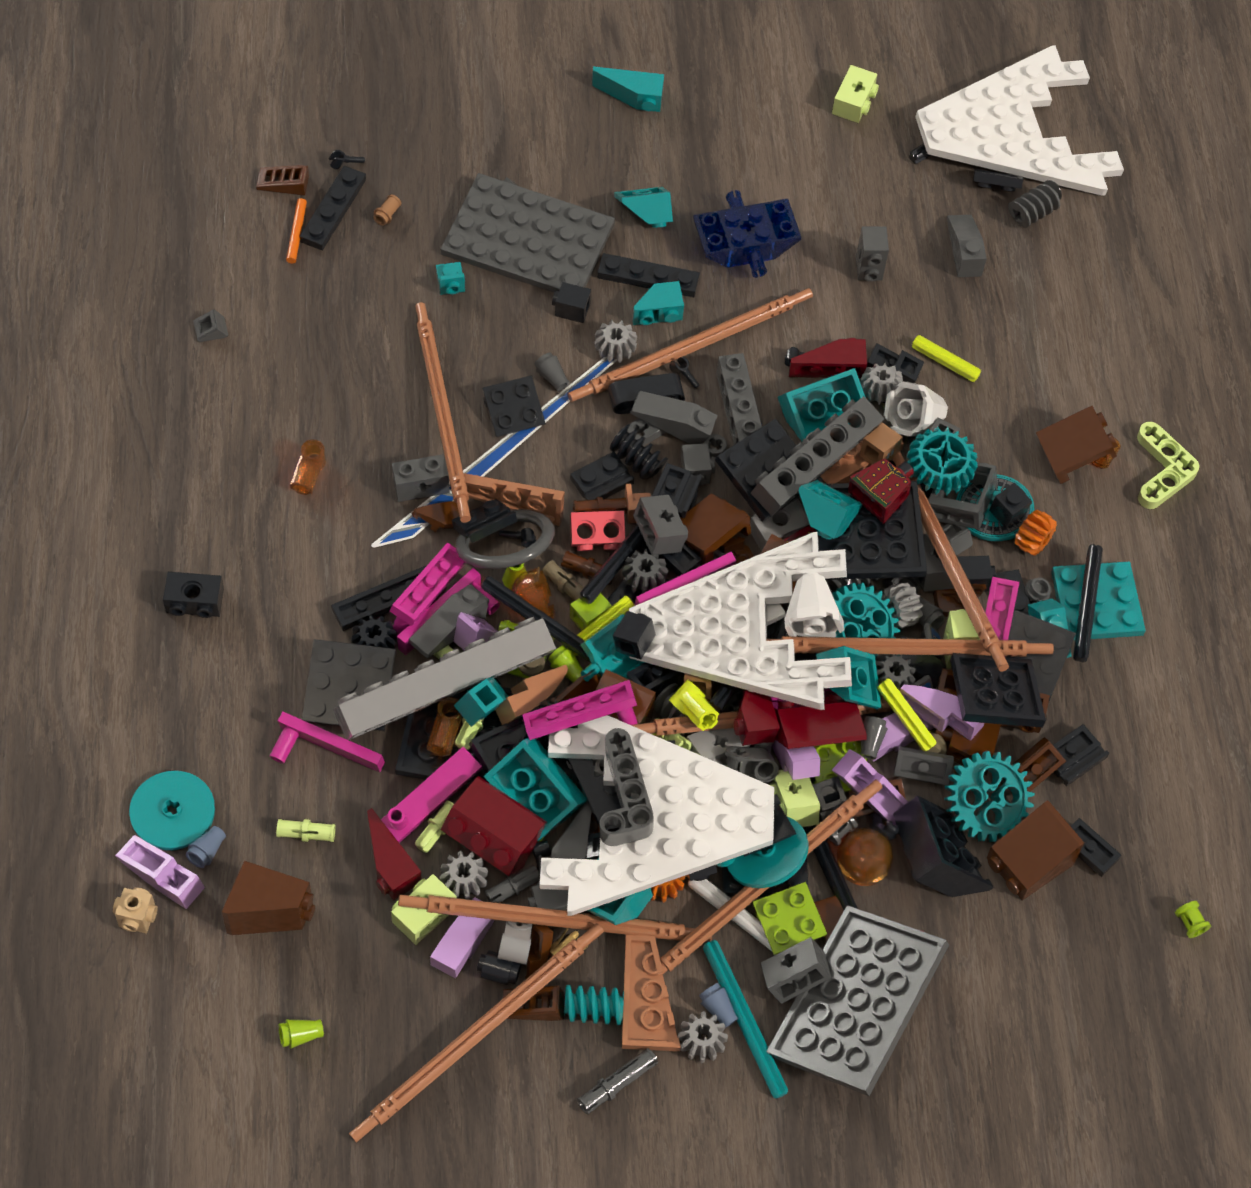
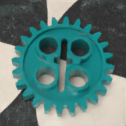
[832,583,900,658]
[944,751,1035,842]

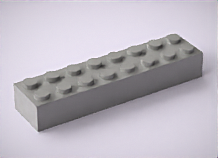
[334,617,556,740]

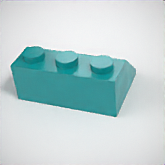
[777,368,866,442]
[484,738,587,841]

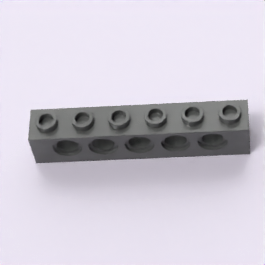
[716,353,762,445]
[751,396,885,516]

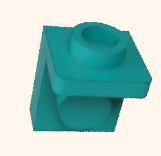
[436,262,465,295]

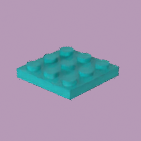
[1051,562,1146,640]

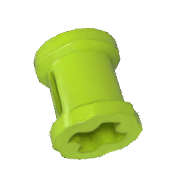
[1175,901,1211,938]

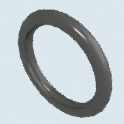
[456,509,555,569]

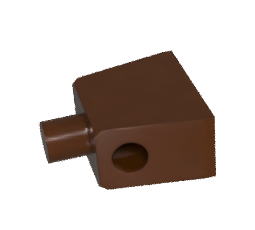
[935,723,1001,776]

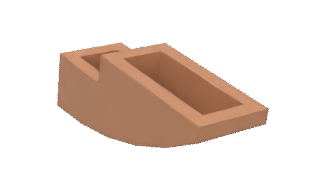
[495,665,568,725]

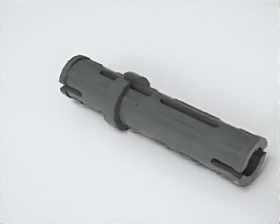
[577,1048,658,1115]

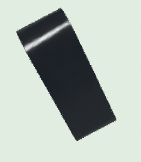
[608,373,685,414]

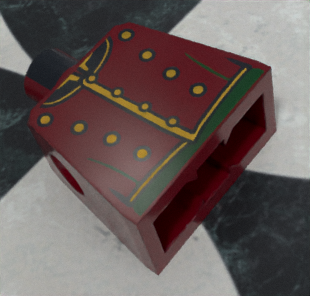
[848,459,914,524]

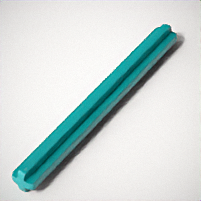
[703,940,788,1099]

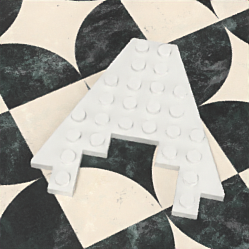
[916,45,1124,196]
[629,532,852,710]
[540,715,774,916]

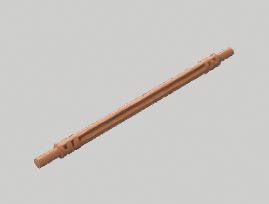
[568,288,813,402]
[415,303,471,523]
[893,451,1009,672]
[767,636,1054,657]
[631,696,892,736]
[653,779,883,974]
[398,895,712,942]
[349,923,604,1143]

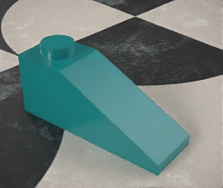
[592,66,664,112]

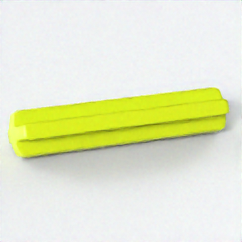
[912,335,981,382]
[567,596,635,656]
[877,679,936,751]

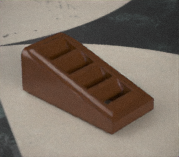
[256,165,309,195]
[503,986,565,1021]

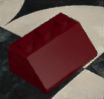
[772,692,867,749]
[440,776,547,876]

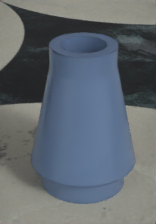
[186,826,226,868]
[699,983,738,1028]

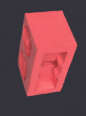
[570,511,625,551]

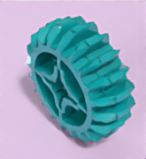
[907,426,978,496]

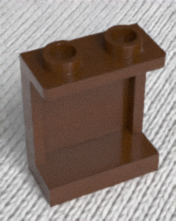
[1036,405,1118,484]
[680,493,752,566]

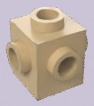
[113,888,158,934]

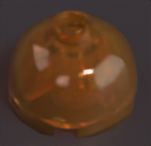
[512,567,555,620]
[836,828,893,886]

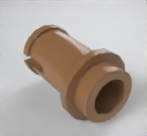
[373,194,402,226]

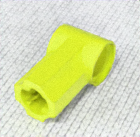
[669,679,719,731]

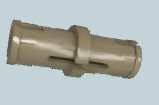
[542,560,584,601]

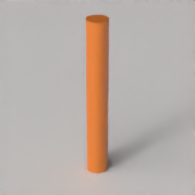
[286,198,307,264]

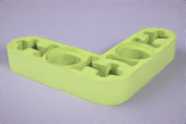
[1137,422,1199,509]

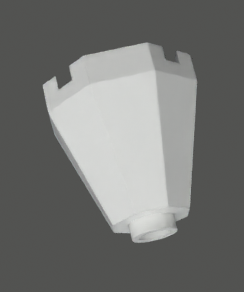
[884,382,948,436]
[785,572,844,637]

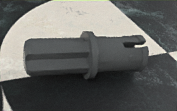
[485,865,540,903]

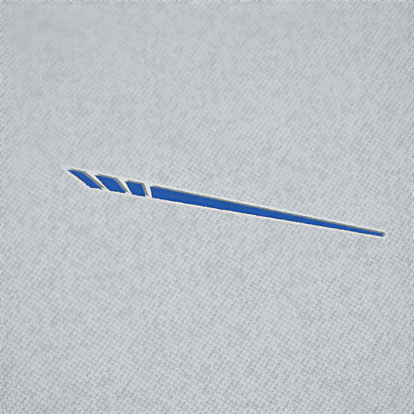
[371,357,617,548]

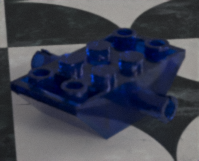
[693,190,802,278]

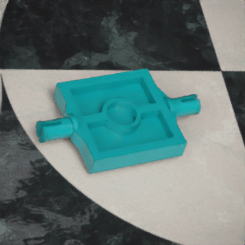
[581,614,645,681]

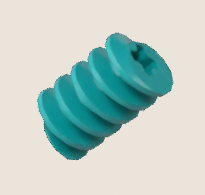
[564,985,624,1025]

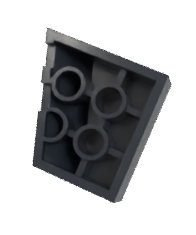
[893,795,994,897]

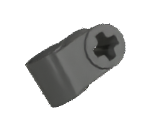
[725,746,779,782]

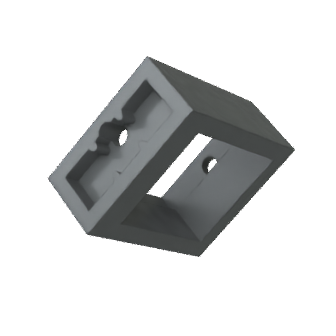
[928,463,997,529]

